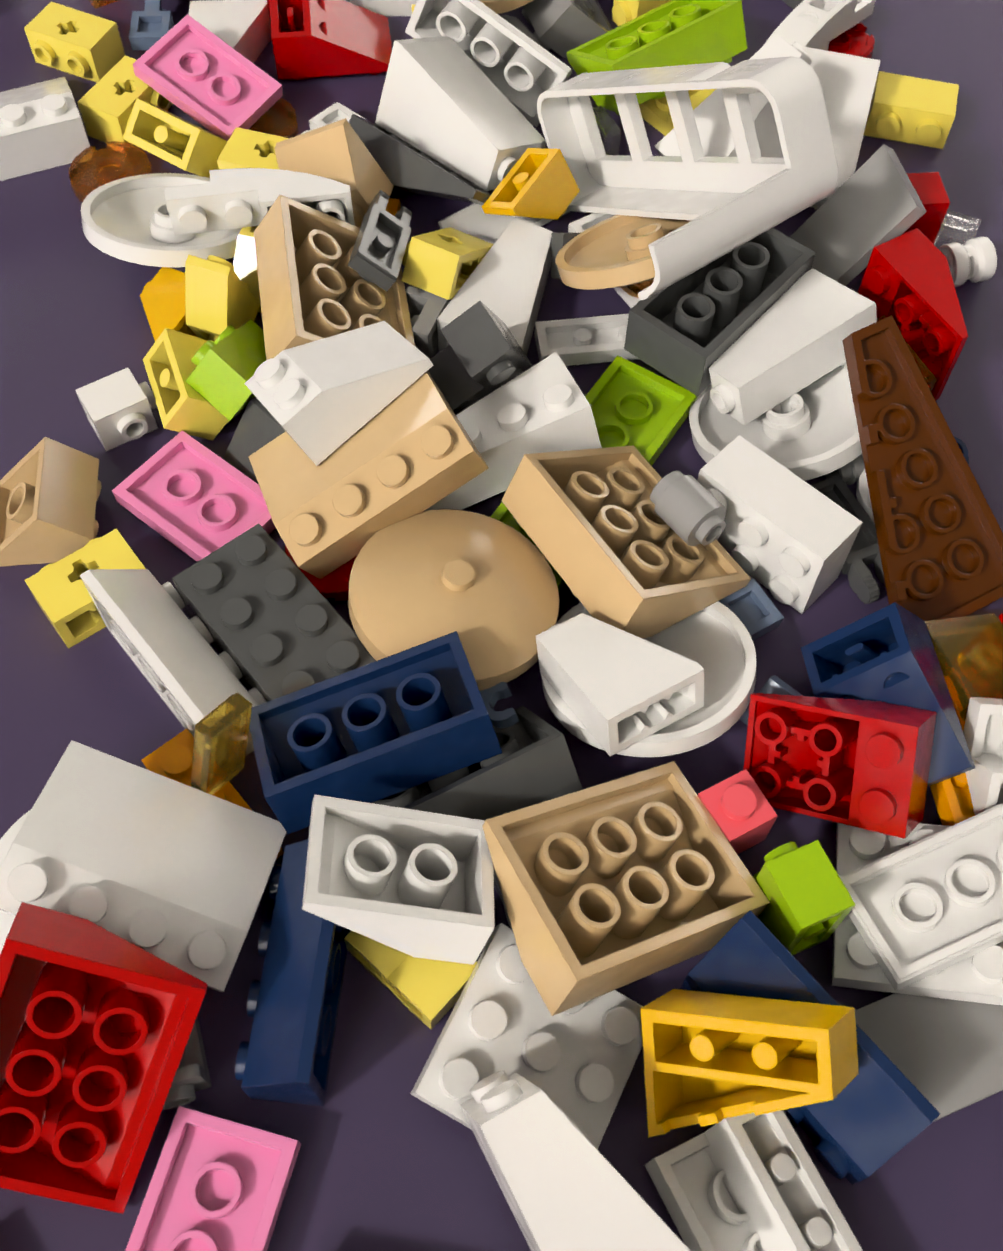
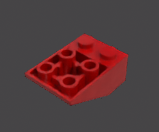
[270,0,392,80]
[858,228,968,400]
[743,693,937,839]

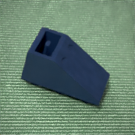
[801,602,975,787]

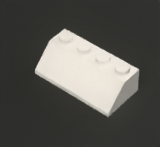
[405,0,572,128]
[80,569,267,772]

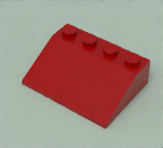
[0,902,207,1214]

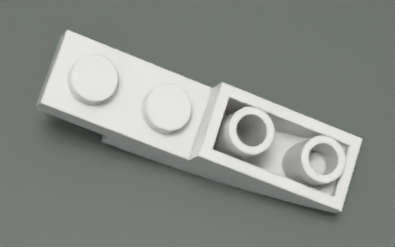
[762,0,875,51]
[164,168,355,236]

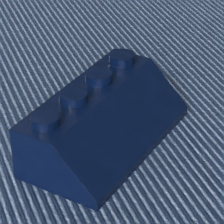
[246,631,502,834]
[235,839,351,1106]
[680,910,940,1185]

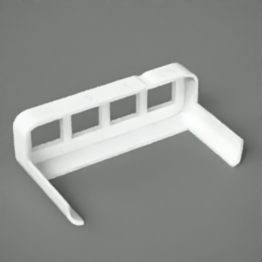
[438,56,838,301]

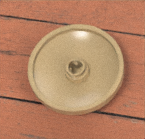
[555,215,690,290]
[348,509,559,691]

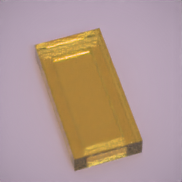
[191,692,252,795]

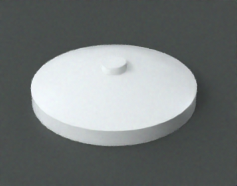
[81,173,242,267]
[689,362,862,481]
[541,601,757,757]

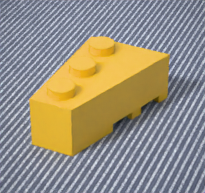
[640,989,859,1137]

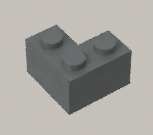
[428,301,533,415]

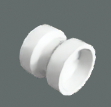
[938,236,997,287]

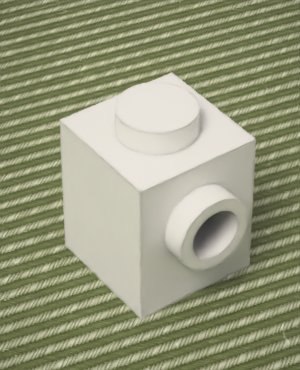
[75,367,158,452]

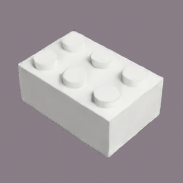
[697,434,863,614]

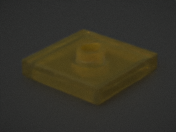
[925,613,1003,721]

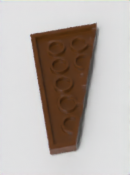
[842,315,1003,635]

